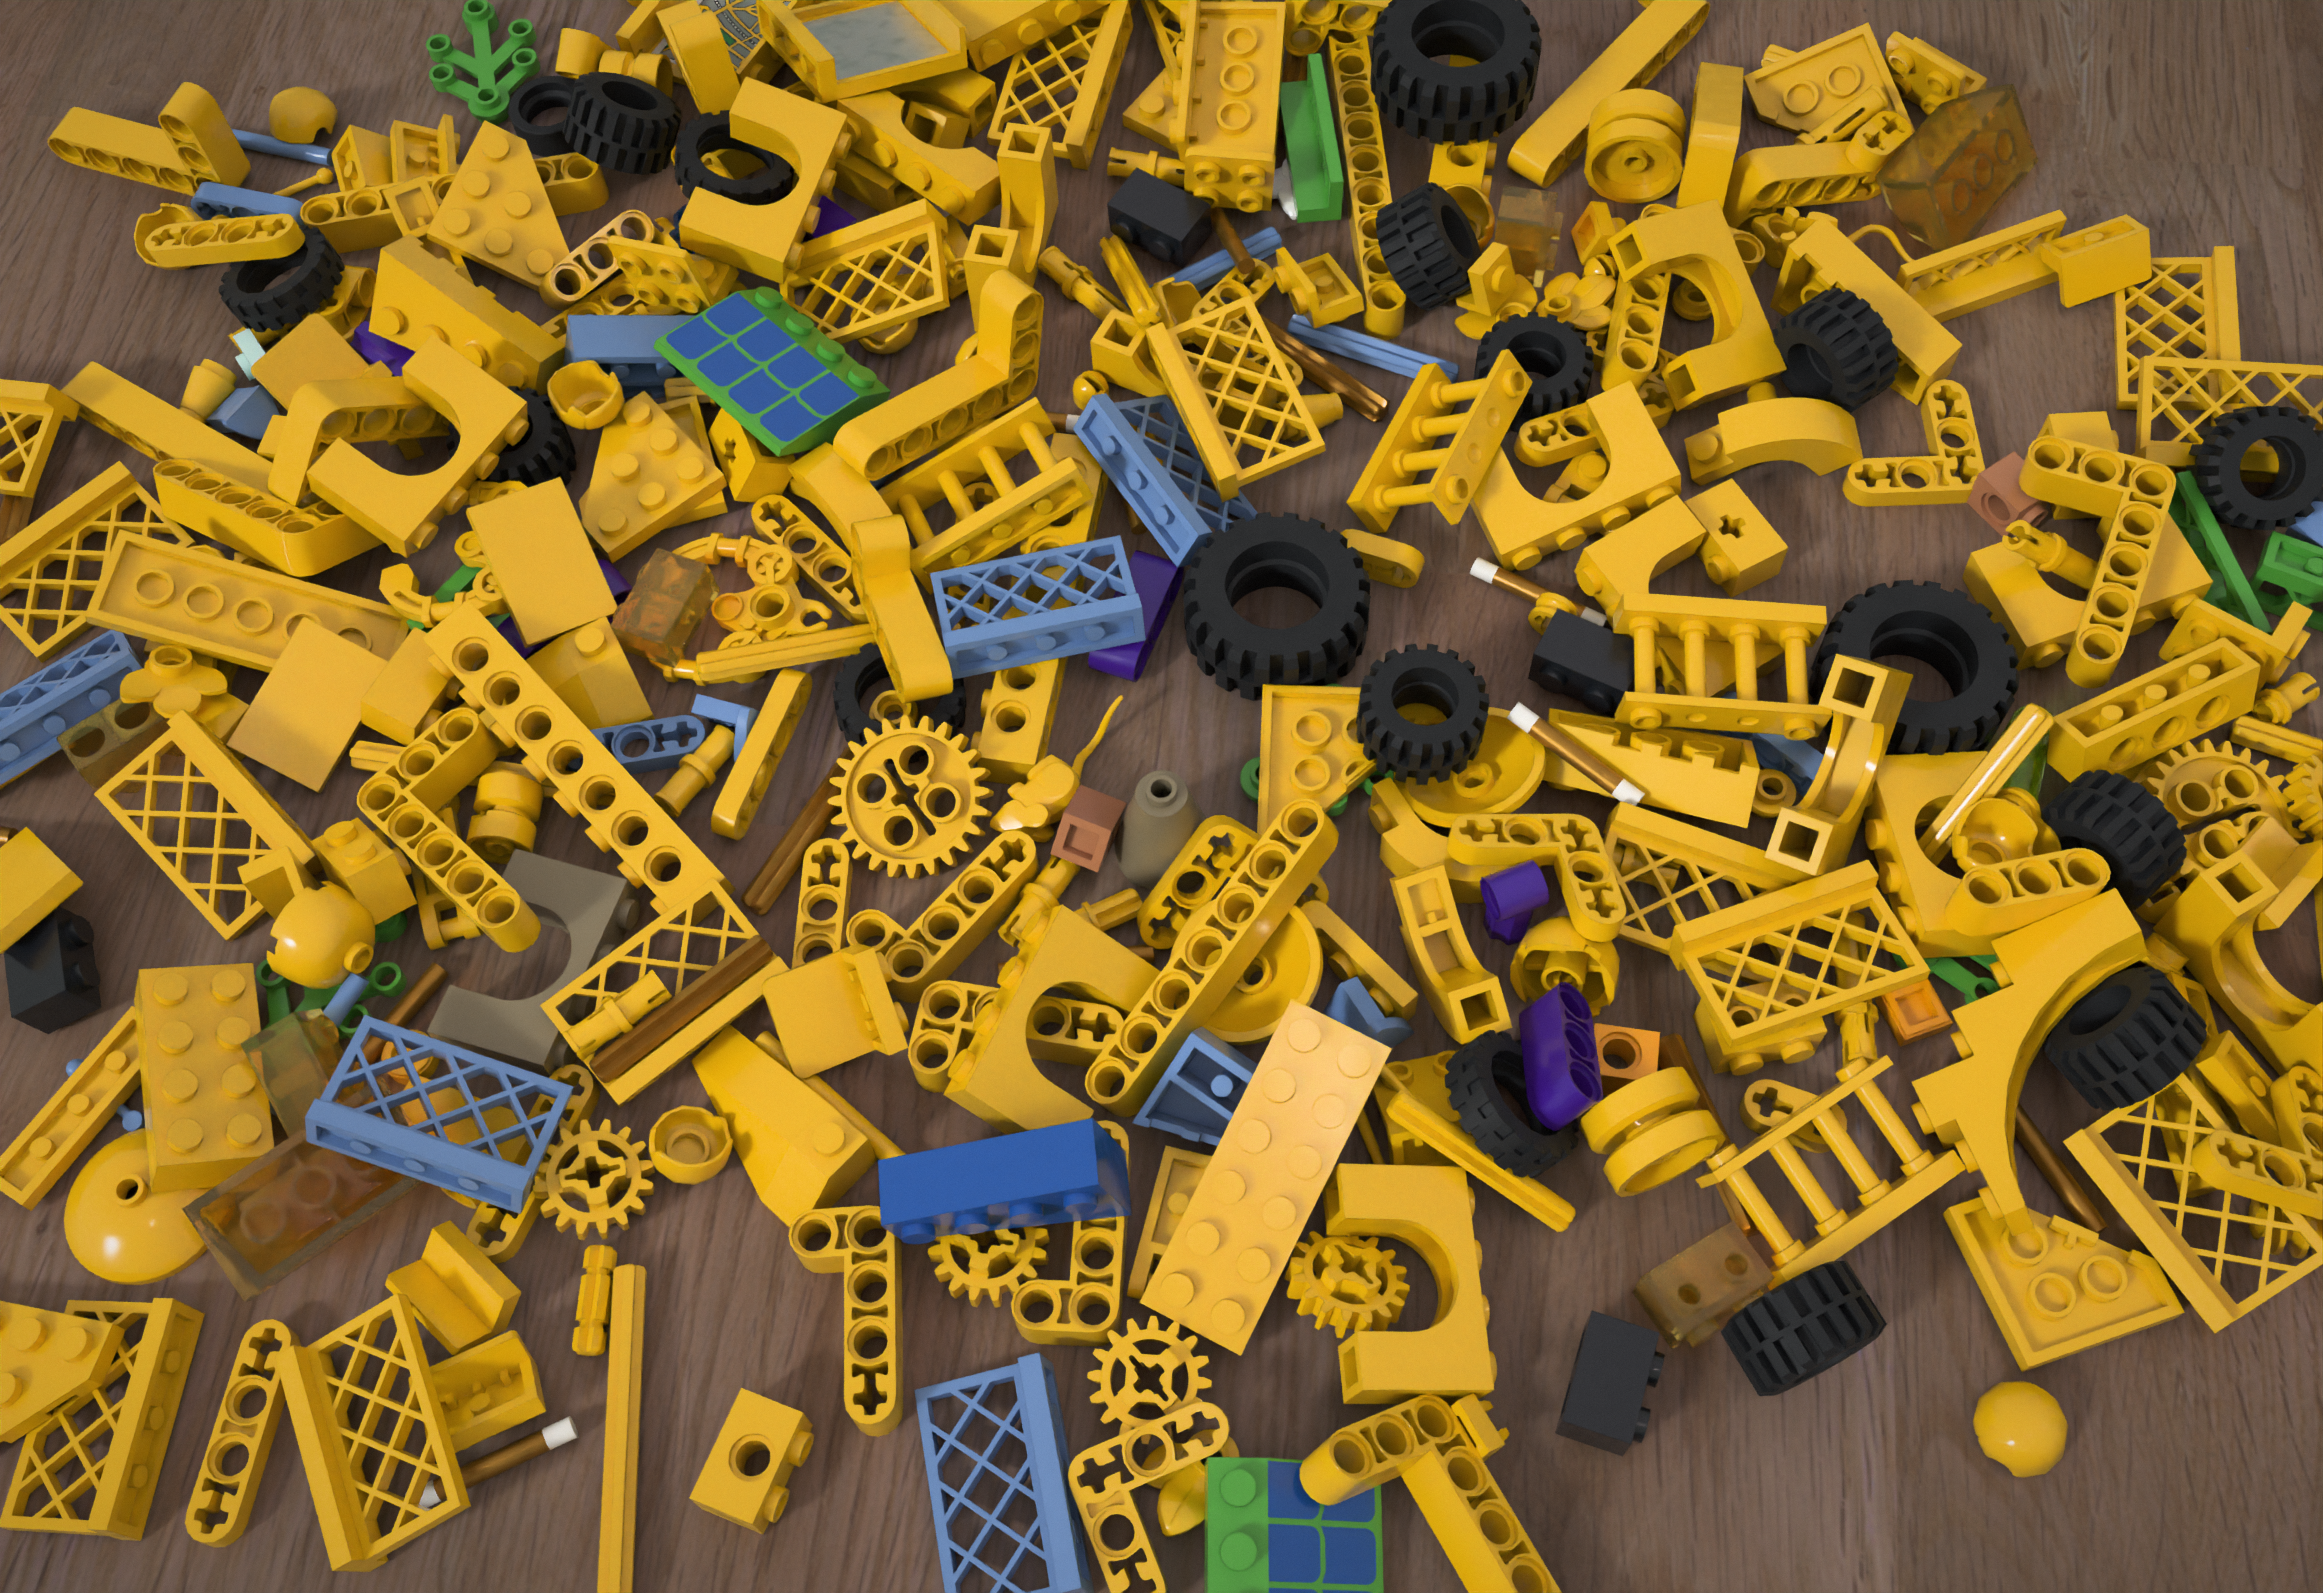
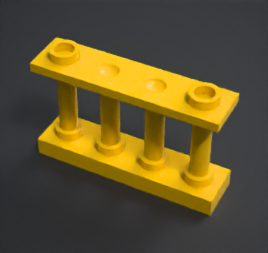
[1346,349,1533,534]
[877,397,1094,595]
[1613,592,1832,741]
[1695,1055,1967,1291]

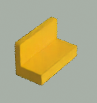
[331,124,393,192]
[2040,214,2152,308]
[2231,817,2323,932]
[237,845,322,921]
[385,1220,521,1355]

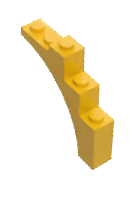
[1910,888,2148,1237]

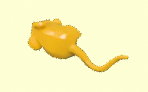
[1752,206,1915,268]
[989,695,1123,842]

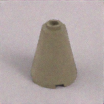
[1115,770,1216,892]

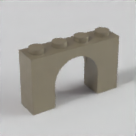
[427,848,640,1078]

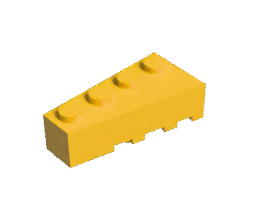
[369,234,565,396]

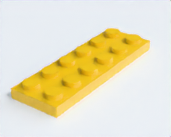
[84,529,411,673]
[1139,998,1392,1356]

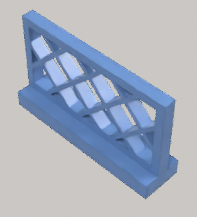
[1073,393,1258,568]
[930,535,1146,680]
[0,630,144,785]
[305,1015,574,1214]
[914,1352,1095,1593]

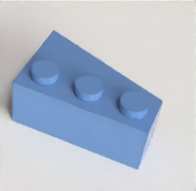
[563,314,696,403]
[1132,1026,1258,1146]

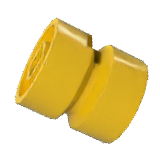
[598,50,673,99]
[466,772,545,864]

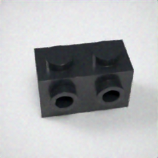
[1107,167,1212,269]
[1528,608,1635,716]
[4,906,101,1034]
[1555,1310,1665,1456]

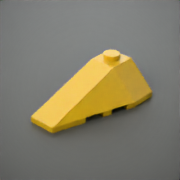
[457,616,655,757]
[691,1024,878,1228]

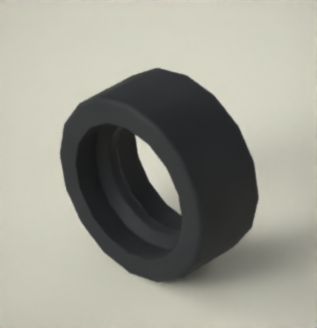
[508,76,575,157]

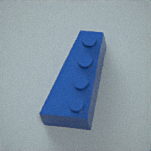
[878,1118,1132,1244]

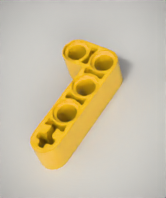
[1284,0,1392,57]
[1722,141,1892,236]
[851,514,953,704]
[846,830,1040,1003]
[908,980,1124,1093]
[1011,1120,1131,1347]
[788,1205,904,1437]

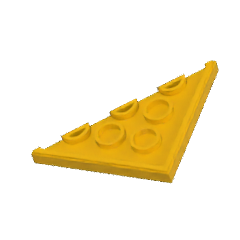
[1257,684,1443,836]

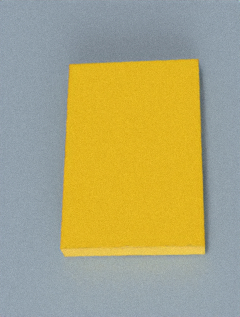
[466,477,619,648]
[226,617,389,794]
[0,826,84,954]

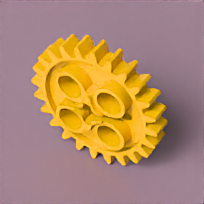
[828,714,994,880]
[2139,739,2306,889]

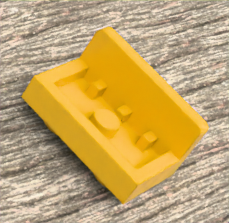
[390,114,461,183]
[1273,247,1365,329]
[408,1330,546,1453]

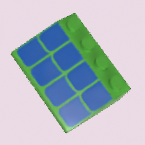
[653,286,891,457]
[1204,1457,1384,1593]

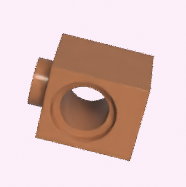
[1967,451,2048,537]
[1050,784,1127,873]

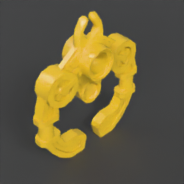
[379,480,528,628]
[632,532,833,686]

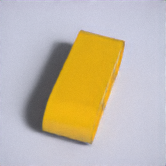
[539,210,655,310]
[1944,848,2111,937]

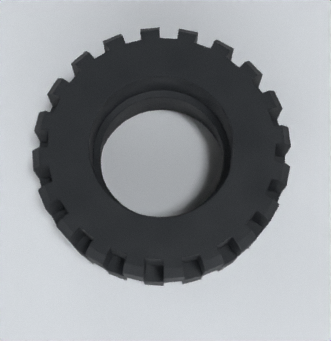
[1370,0,1542,146]
[1183,512,1371,701]
[1809,580,2020,755]

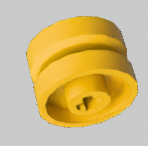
[1584,88,1687,204]
[1579,1067,1726,1197]

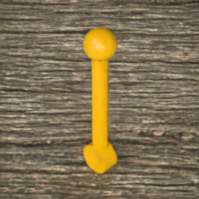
[272,168,334,197]

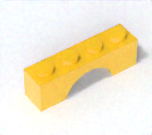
[836,88,1002,226]
[1090,308,1277,436]

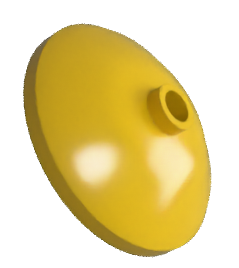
[1394,707,1547,828]
[1169,899,1323,1045]
[64,1128,231,1285]

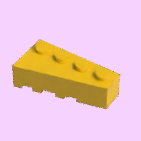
[1770,215,1963,406]
[1542,708,1760,828]

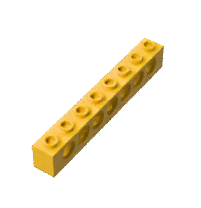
[970,432,1109,785]
[422,599,736,927]

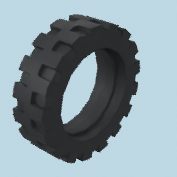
[674,110,795,206]
[219,225,345,332]
[833,642,966,764]
[1445,1030,1579,1178]

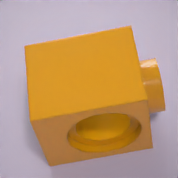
[1593,1023,1660,1096]

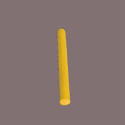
[754,1031,907,1160]

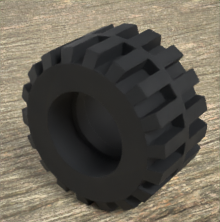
[563,72,682,175]
[1376,182,1481,311]
[1772,288,1899,414]
[1473,312,1594,435]
[446,386,576,488]
[2186,406,2323,530]
[1356,643,1490,785]
[2041,770,2187,910]
[2044,966,2207,1111]
[1721,1261,1887,1396]

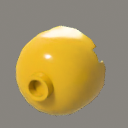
[267,881,376,989]
[1510,915,1620,1018]

